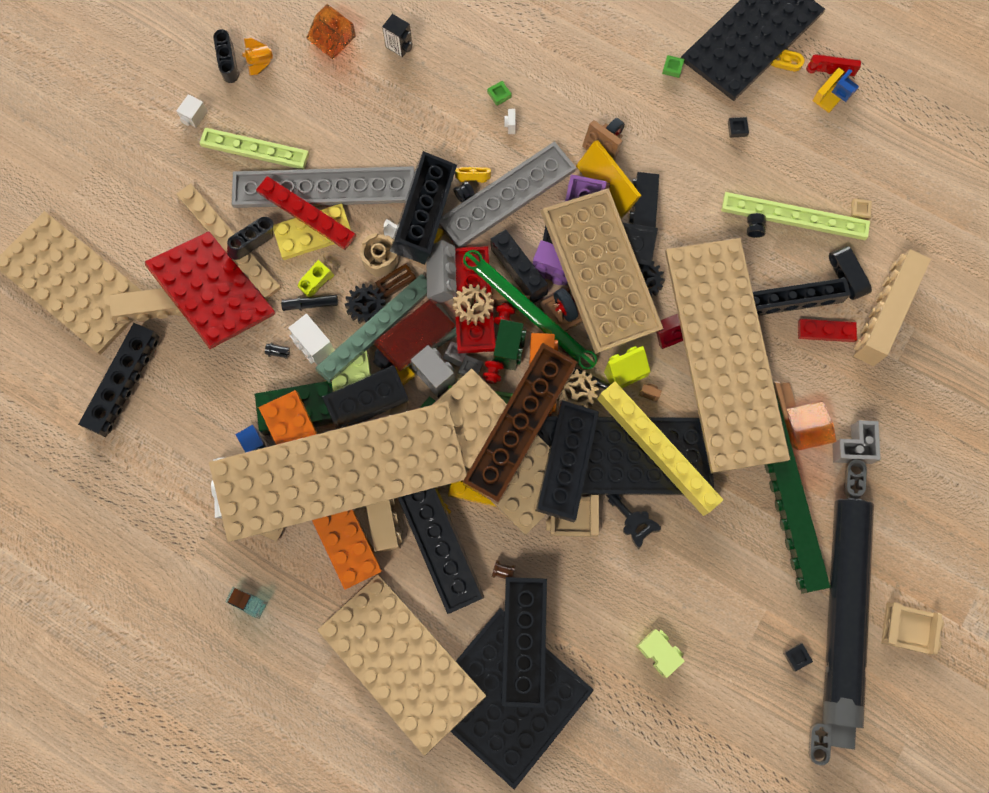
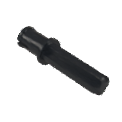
[281,295,338,311]

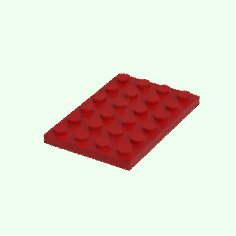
[145,231,275,349]

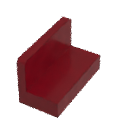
[656,314,683,349]

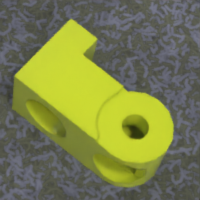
[297,260,335,297]

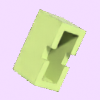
[636,629,685,678]

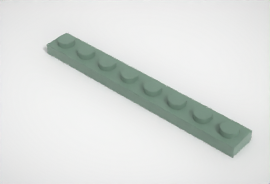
[316,274,427,383]

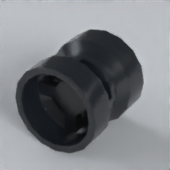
[747,213,766,238]

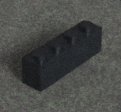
[629,172,659,228]
[490,230,548,303]

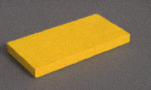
[576,140,642,219]

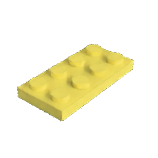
[273,203,351,260]

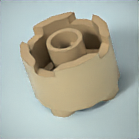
[360,233,399,277]

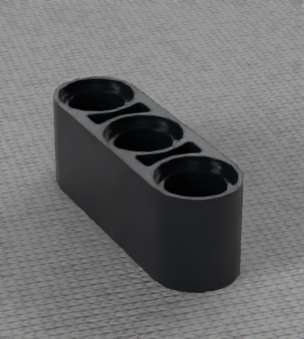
[213,29,238,83]
[227,217,274,260]
[829,246,872,300]

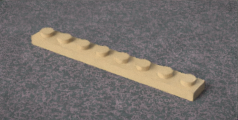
[176,183,281,300]

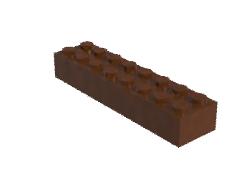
[463,343,577,504]

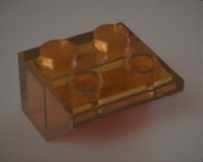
[306,4,356,59]
[786,401,836,451]

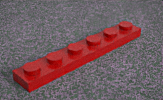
[256,176,356,250]

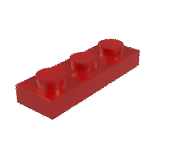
[798,319,857,342]

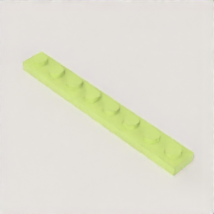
[721,192,870,240]

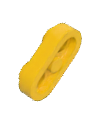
[771,50,804,72]
[455,167,491,183]

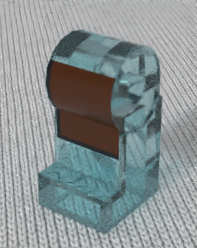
[225,587,268,619]

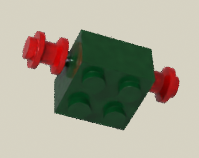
[482,303,526,384]

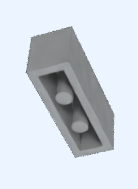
[426,240,457,303]

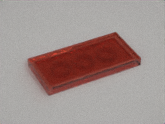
[374,299,456,371]

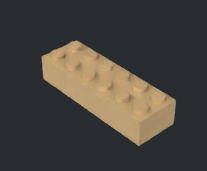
[853,249,931,366]

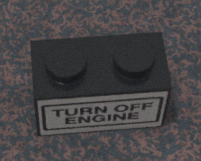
[382,13,413,57]

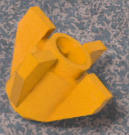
[242,38,273,75]

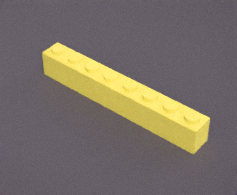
[597,382,723,516]

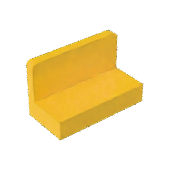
[812,68,844,113]

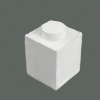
[177,94,208,128]

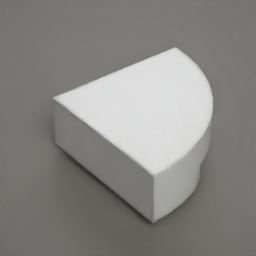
[384,219,397,239]

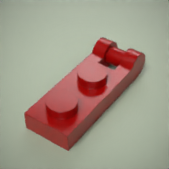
[806,54,861,77]

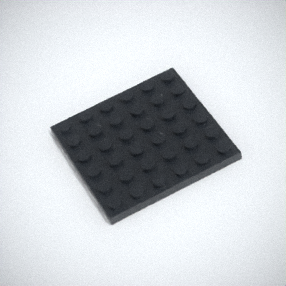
[451,608,594,790]

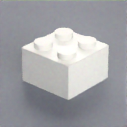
[288,314,335,366]

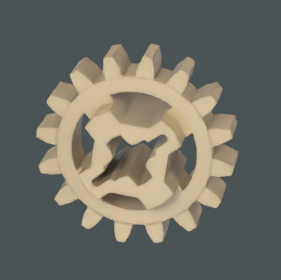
[453,284,494,325]
[559,369,599,408]

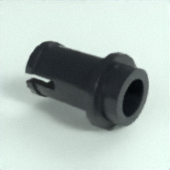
[265,342,290,359]

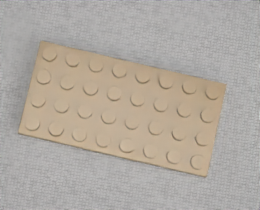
[540,188,663,354]
[0,211,142,355]
[432,369,550,535]
[317,574,487,756]

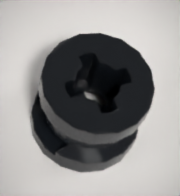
[453,181,475,203]

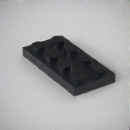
[321,365,409,429]

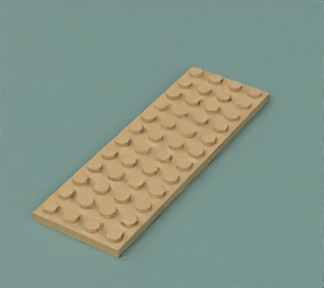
[665,238,790,473]
[209,401,467,542]

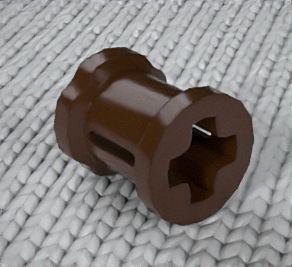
[492,560,516,579]

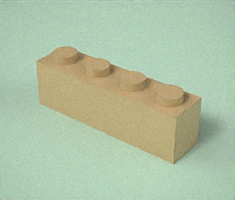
[108,288,184,324]
[366,499,402,554]

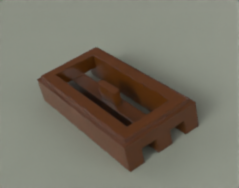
[375,263,416,299]

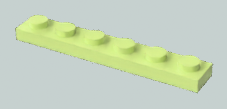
[200,128,309,170]

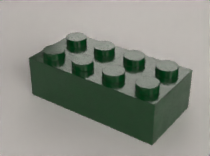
[254,381,333,436]

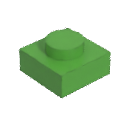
[662,55,684,78]
[487,81,512,106]

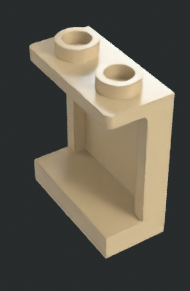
[546,495,599,537]
[881,602,944,655]

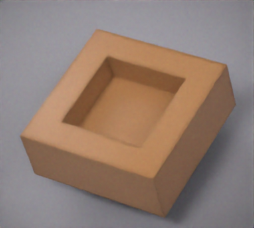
[639,384,662,402]

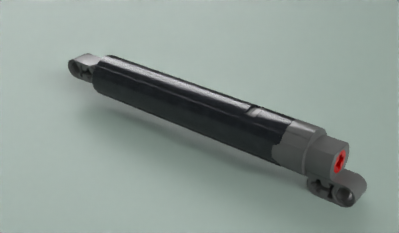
[808,460,874,766]

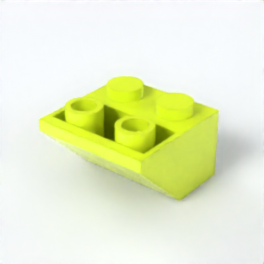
[604,346,651,388]

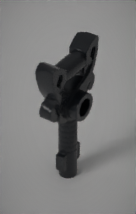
[606,495,661,549]

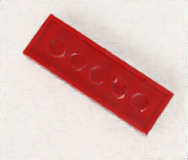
[455,246,495,354]

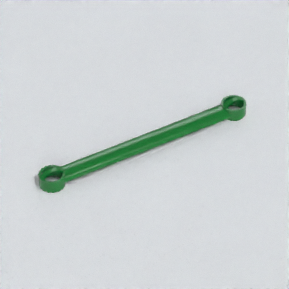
[463,250,597,370]

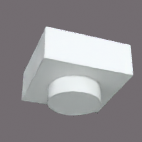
[504,109,515,134]

